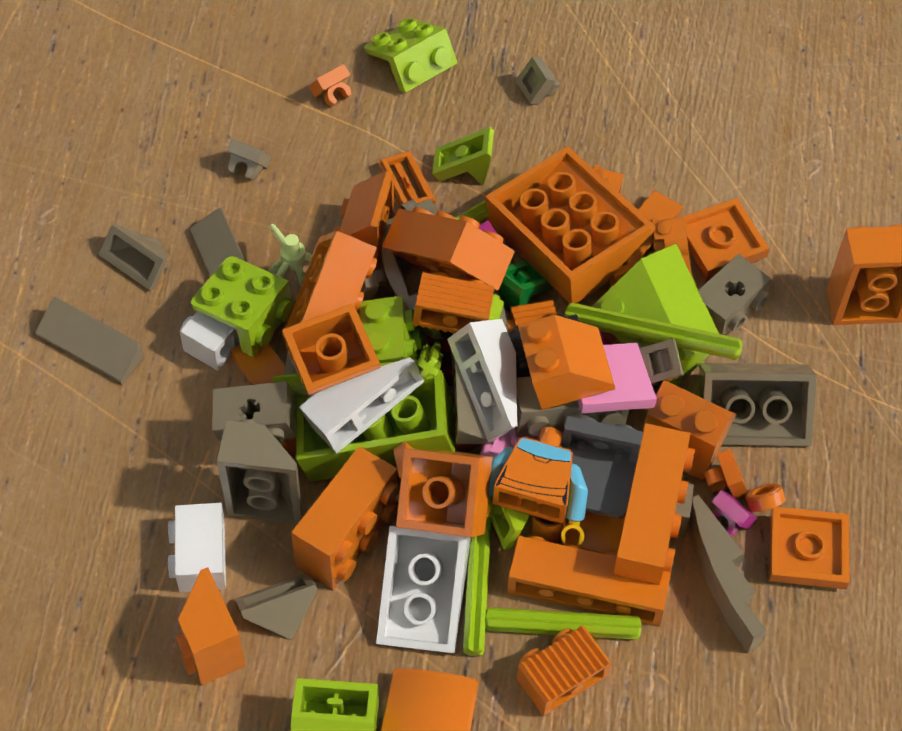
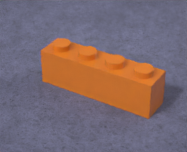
[613,423,695,585]
[507,536,672,627]

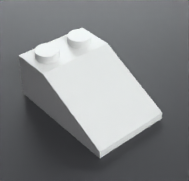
[376,526,471,653]

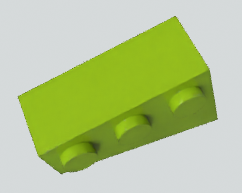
[592,244,719,386]

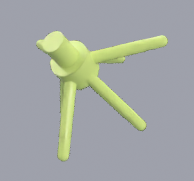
[268,224,312,286]

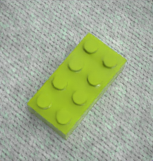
[296,370,455,482]

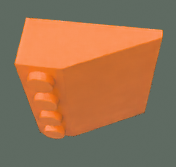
[485,146,655,303]

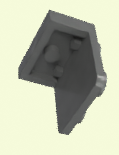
[562,416,643,518]

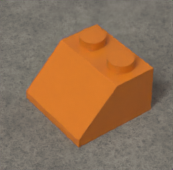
[334,170,394,268]
[282,303,381,395]
[518,315,616,410]
[642,380,736,481]
[396,448,493,537]
[175,567,246,686]

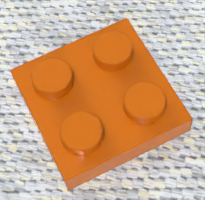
[682,198,770,279]
[769,506,850,590]

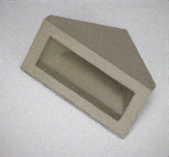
[98,224,167,290]
[234,573,318,640]

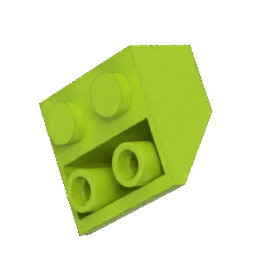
[291,678,379,731]

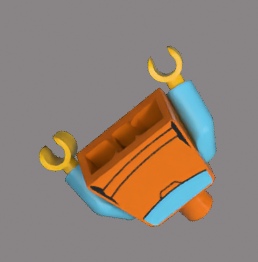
[486,427,588,545]

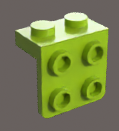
[364,18,458,92]
[191,256,293,357]
[360,295,424,370]

